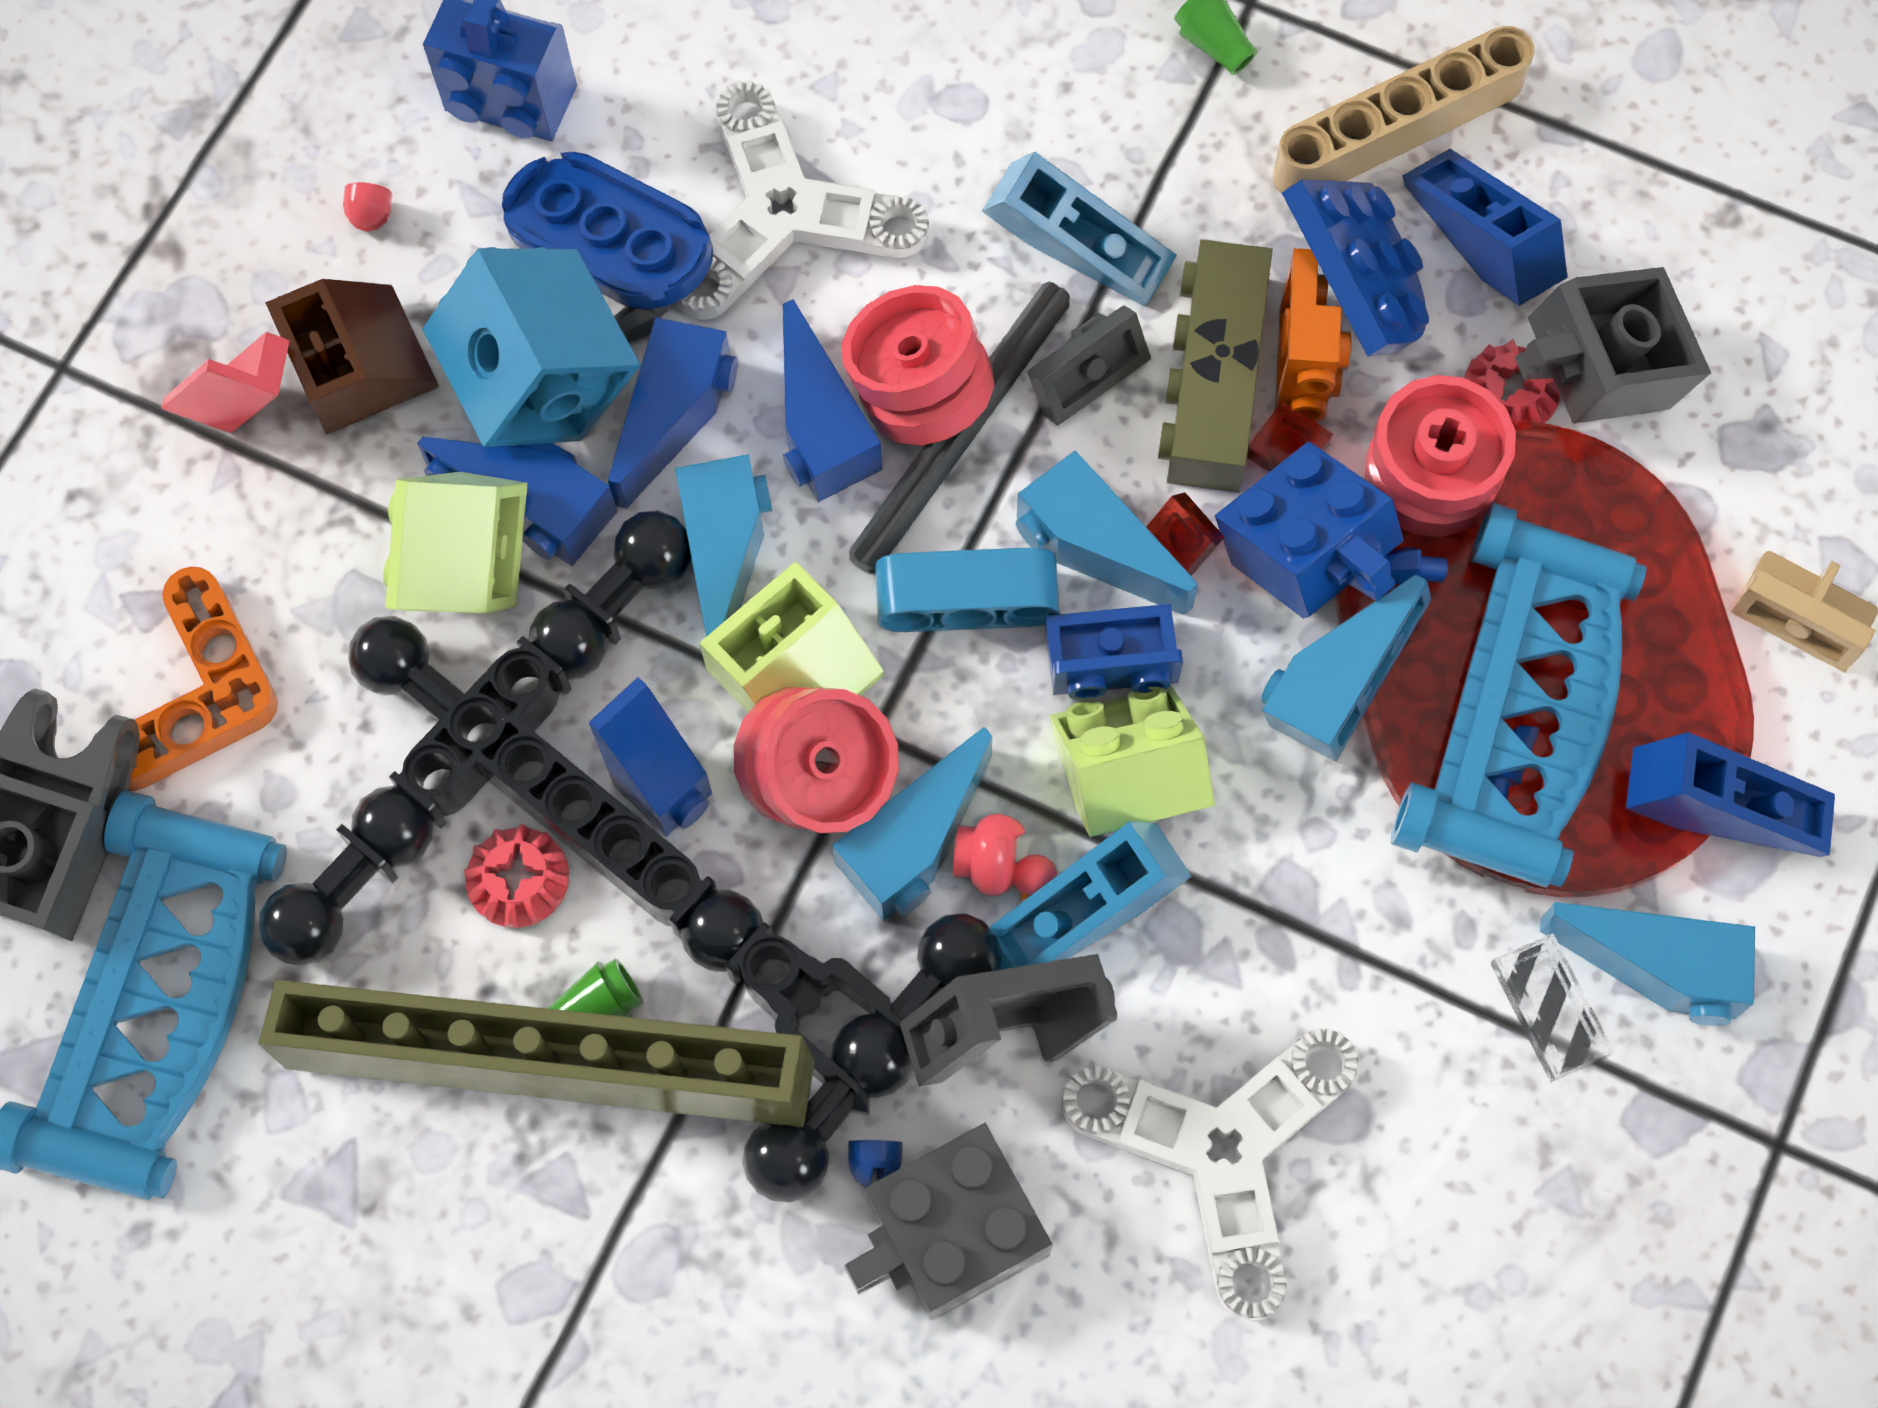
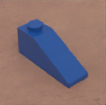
[1402,149,1568,306]
[782,299,883,502]
[607,317,738,508]
[588,677,713,837]
[1626,732,1835,857]

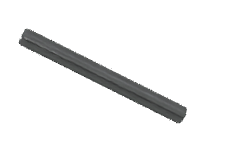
[849,281,1070,574]

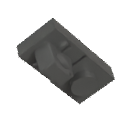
[1027,305,1152,426]

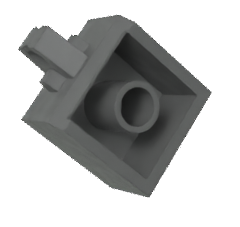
[1515,267,1711,424]
[844,1122,1053,1320]

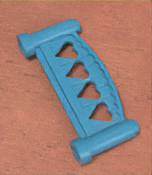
[1390,502,1647,888]
[0,790,287,1200]

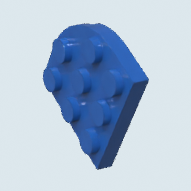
[1282,179,1429,357]

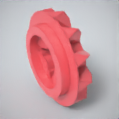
[1464,339,1561,433]
[463,824,569,928]

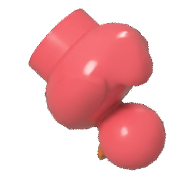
[953,813,1058,902]

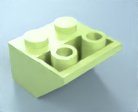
[383,472,527,613]
[700,561,884,713]
[1049,685,1215,837]

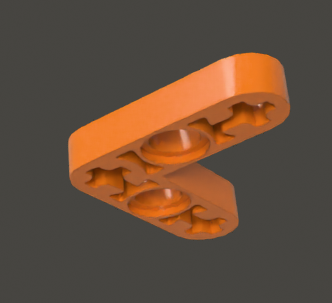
[129,566,278,791]

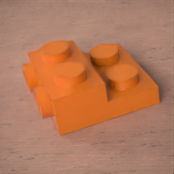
[1274,248,1351,423]

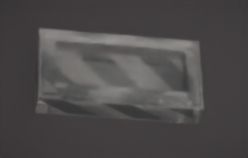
[1490,933,1615,1083]

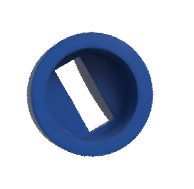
[848,1140,902,1187]

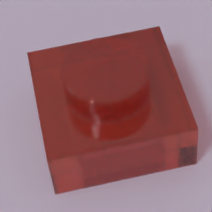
[1247,401,1333,472]
[1146,492,1225,576]

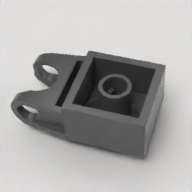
[0,688,139,941]

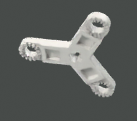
[676,79,929,320]
[1062,1028,1359,1320]

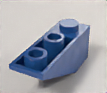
[417,436,618,567]

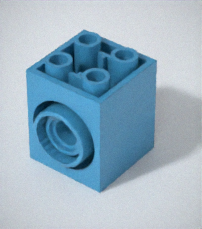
[422,247,641,447]

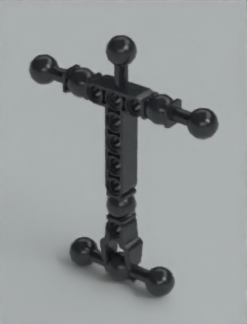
[259,510,1001,1202]

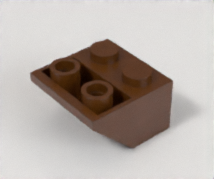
[265,278,439,435]

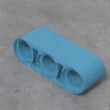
[875,548,1060,632]

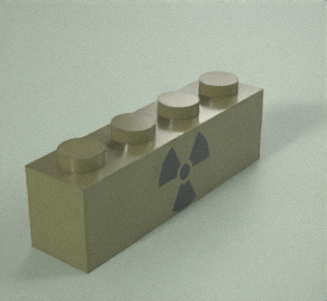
[1158,239,1273,492]

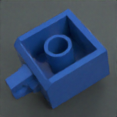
[422,0,577,142]
[1214,441,1404,619]

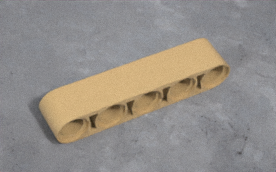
[1273,26,1535,194]

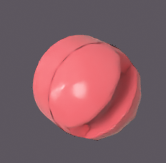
[343,182,393,232]

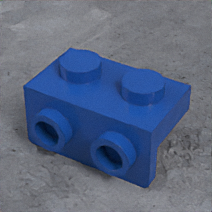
[1044,604,1183,700]

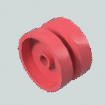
[841,285,995,446]
[1364,375,1516,537]
[733,687,899,833]

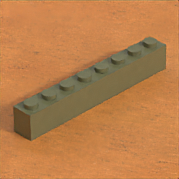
[258,980,815,1127]

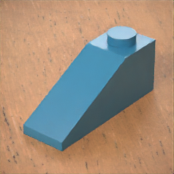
[981,151,1177,306]
[1015,450,1198,615]
[675,454,772,637]
[1261,575,1432,762]
[832,727,992,921]
[990,821,1192,970]
[1540,902,1756,1026]

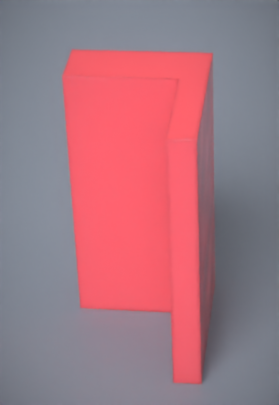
[161,332,290,433]

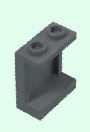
[900,954,1117,1087]

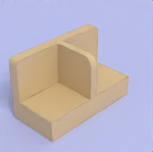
[1731,551,1878,673]

